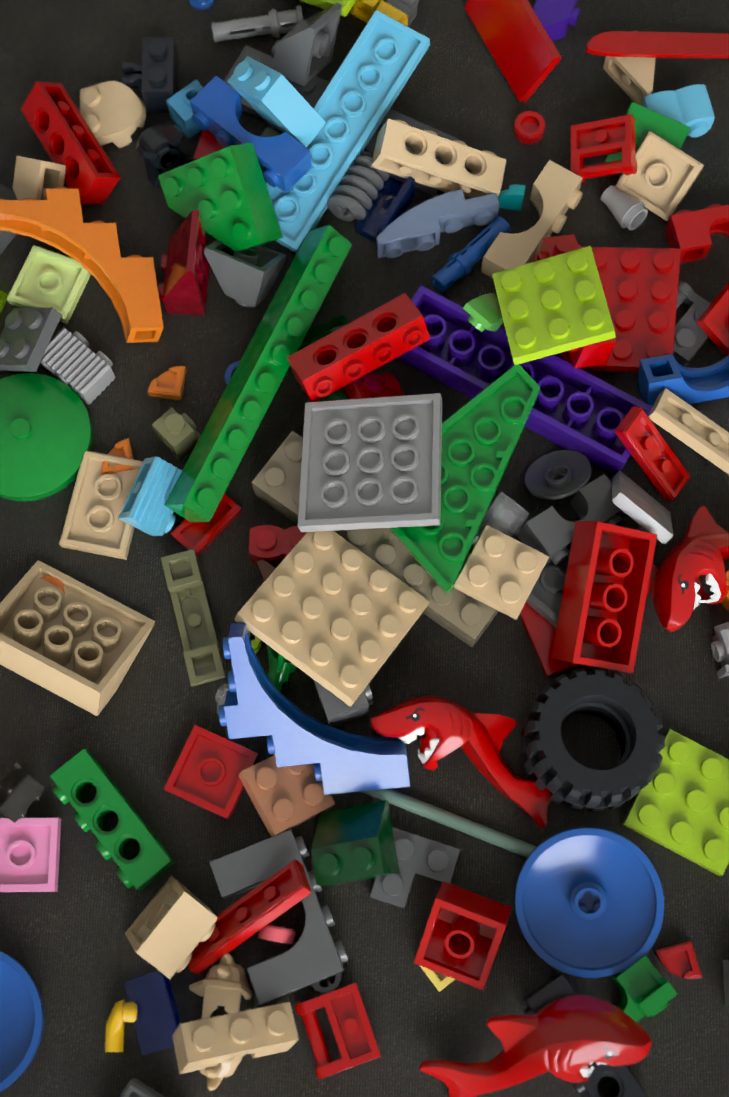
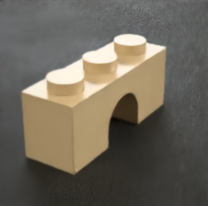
[172,1002,299,1074]

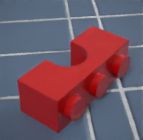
[665,204,729,264]

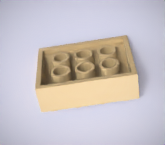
[0,560,155,716]

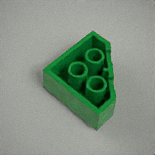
[158,142,283,252]

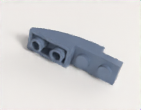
[376,189,499,258]

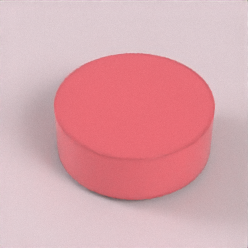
[258,924,296,945]

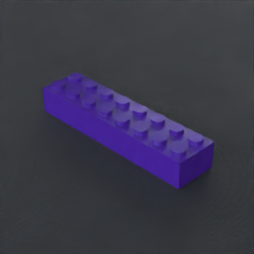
[396,286,652,475]

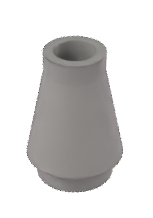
[601,185,648,230]

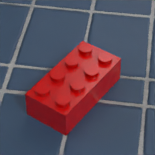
[551,521,657,673]

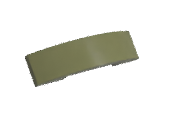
[161,549,226,687]

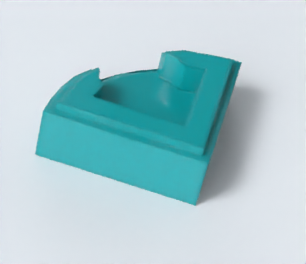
[497,184,525,211]

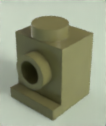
[152,408,201,461]

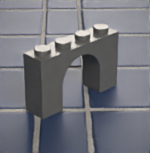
[209,830,349,1005]

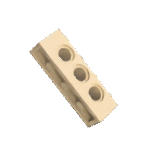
[371,119,506,199]

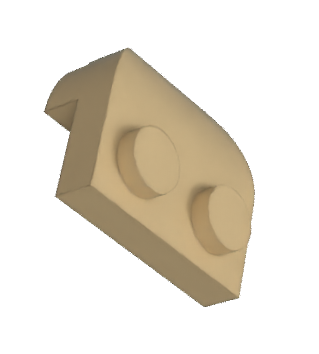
[80,81,146,148]

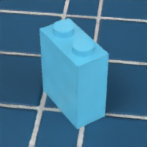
[227,56,326,147]

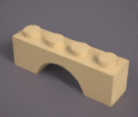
[481,160,583,278]

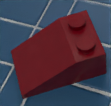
[158,210,210,315]

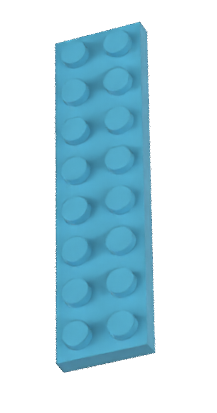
[266,10,430,253]

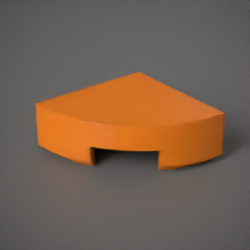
[148,366,187,400]
[101,438,134,475]

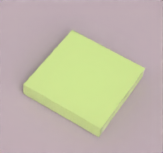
[7,245,91,324]

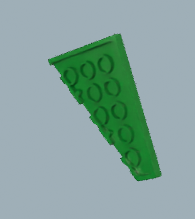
[389,364,540,595]

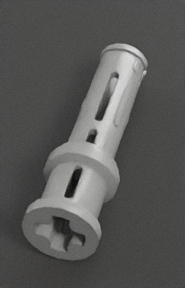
[212,5,303,43]

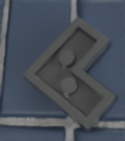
[370,827,460,909]

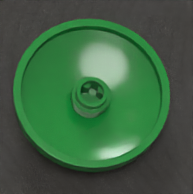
[0,373,93,501]

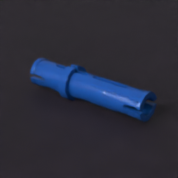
[430,216,511,293]

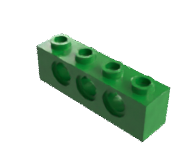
[50,749,176,890]

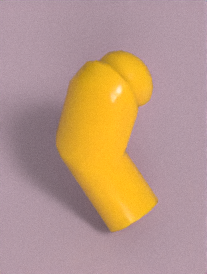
[105,1000,138,1052]

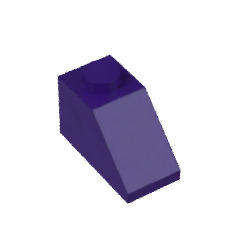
[533,0,581,42]

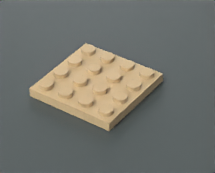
[234,531,430,707]

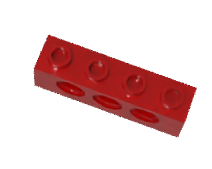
[21,81,121,204]
[287,293,430,402]

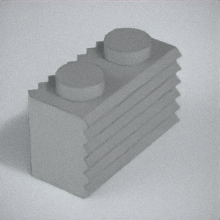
[40,328,115,405]

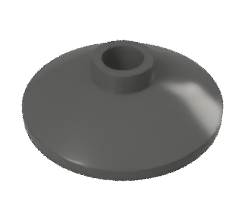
[525,450,592,500]

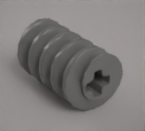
[327,151,390,222]

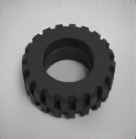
[520,668,665,813]

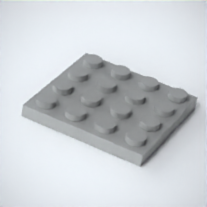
[298,393,442,532]

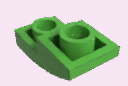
[463,293,504,332]

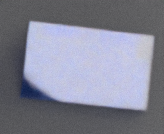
[355,176,415,244]
[123,970,181,1056]

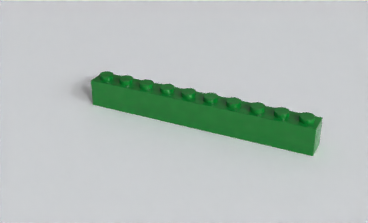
[164,225,352,522]

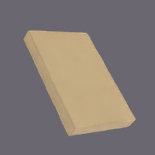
[59,450,143,560]

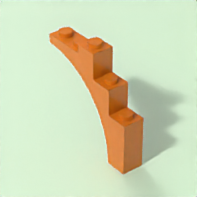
[0,187,164,343]

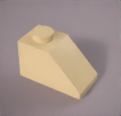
[603,31,656,105]
[12,156,66,200]

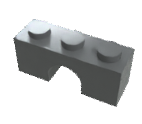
[517,474,624,565]

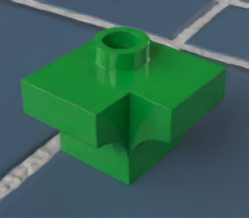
[610,955,677,1022]

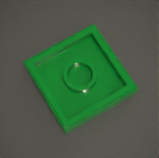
[605,102,691,162]

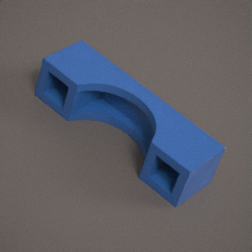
[190,76,312,193]
[637,354,729,407]

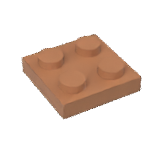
[238,755,335,837]

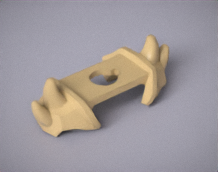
[189,953,252,1091]

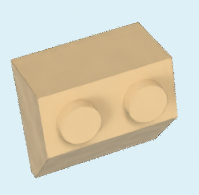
[125,875,218,979]

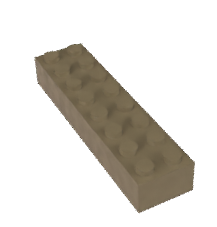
[251,431,499,648]

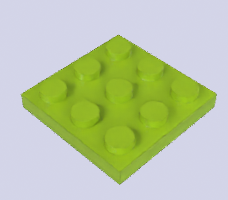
[492,246,616,365]
[622,729,729,876]

